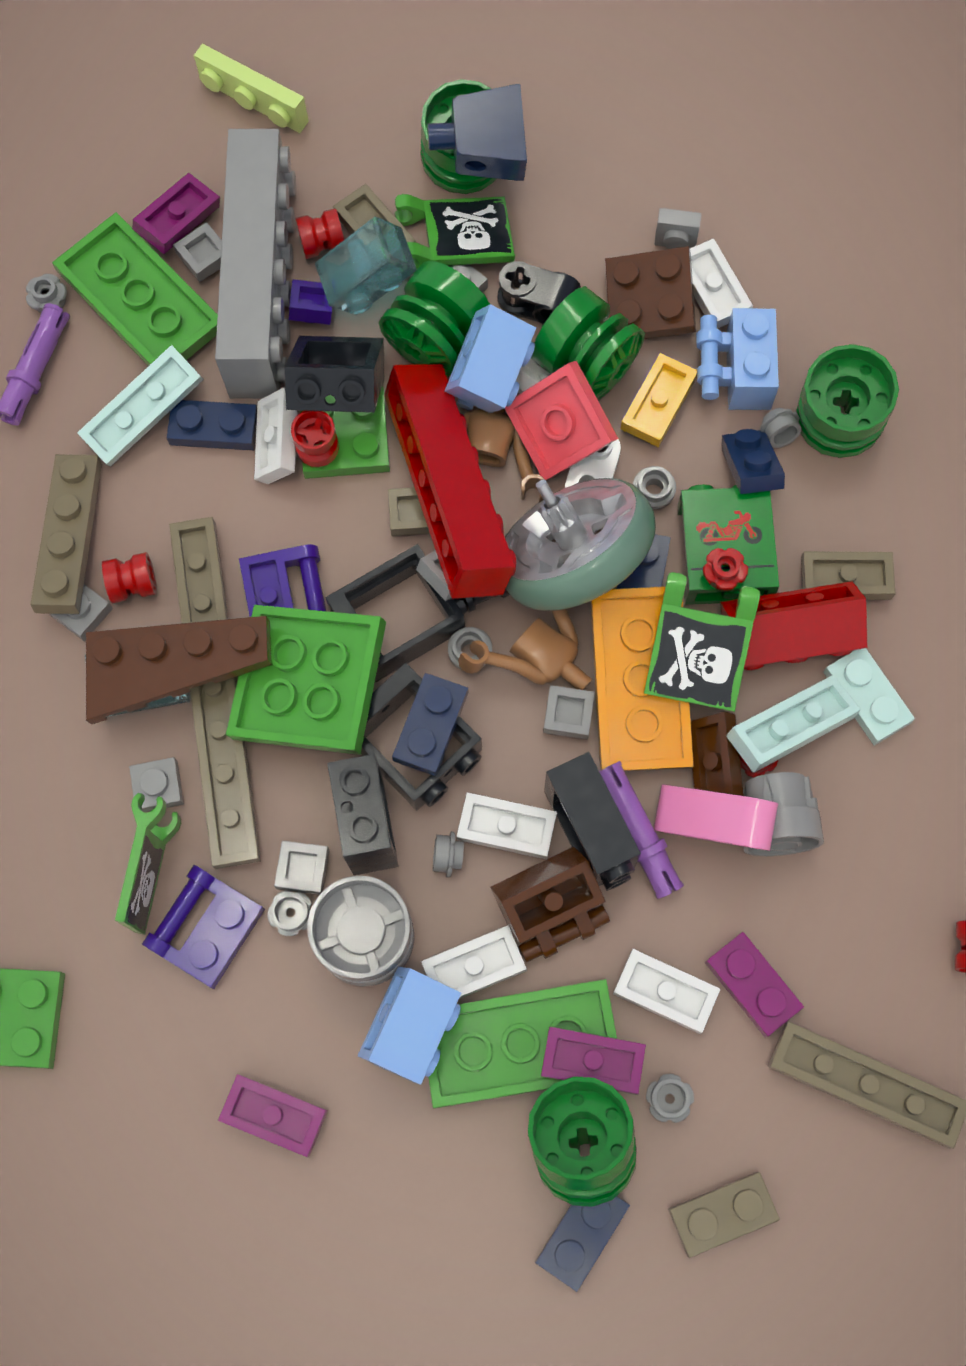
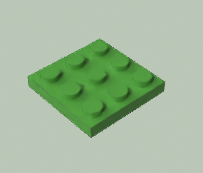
[226,605,386,755]

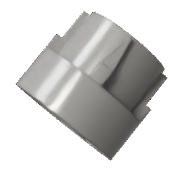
[743,772,824,856]

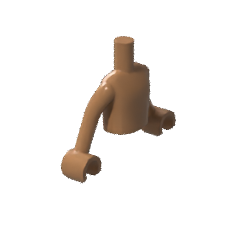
[464,409,545,502]
[458,609,592,690]

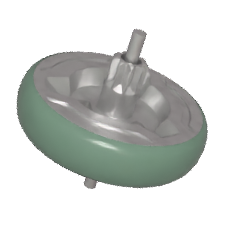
[505,478,656,611]

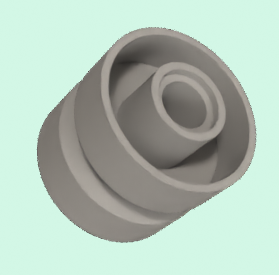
[308,876,414,986]

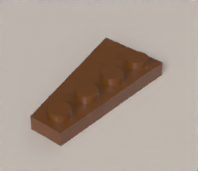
[86,616,271,725]

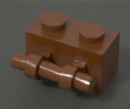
[490,847,610,963]

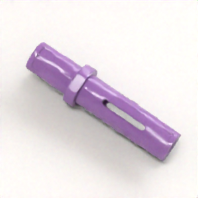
[0,303,70,426]
[599,761,684,899]

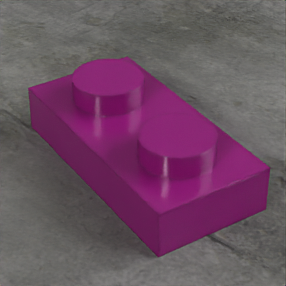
[132,172,220,254]
[705,932,804,1038]
[541,1027,646,1095]
[218,1074,328,1157]

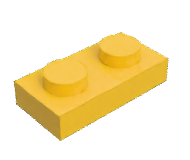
[620,353,697,448]

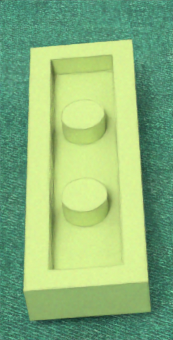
[193,43,309,133]

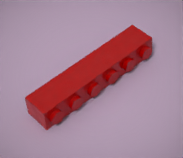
[384,364,516,599]

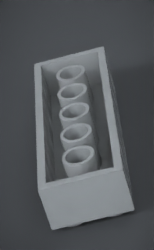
[215,129,296,399]

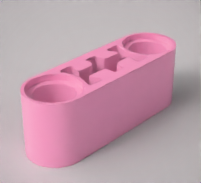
[654,785,778,851]

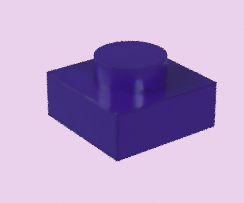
[289,279,334,325]

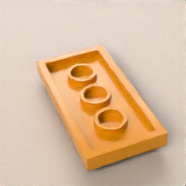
[591,587,693,771]

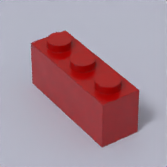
[720,581,868,670]

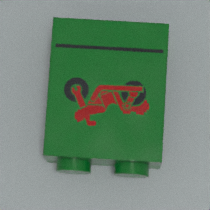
[677,484,779,605]

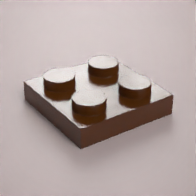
[605,246,696,339]

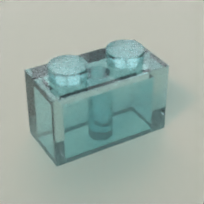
[315,216,417,315]

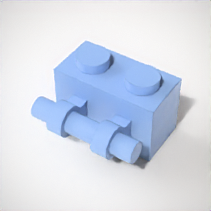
[445,304,536,413]
[696,308,779,410]
[358,966,461,1085]

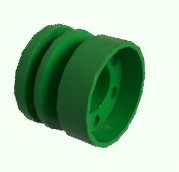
[420,79,496,194]
[378,261,490,377]
[531,286,645,401]
[796,344,899,458]
[528,1077,637,1207]

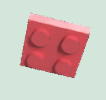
[505,361,618,480]

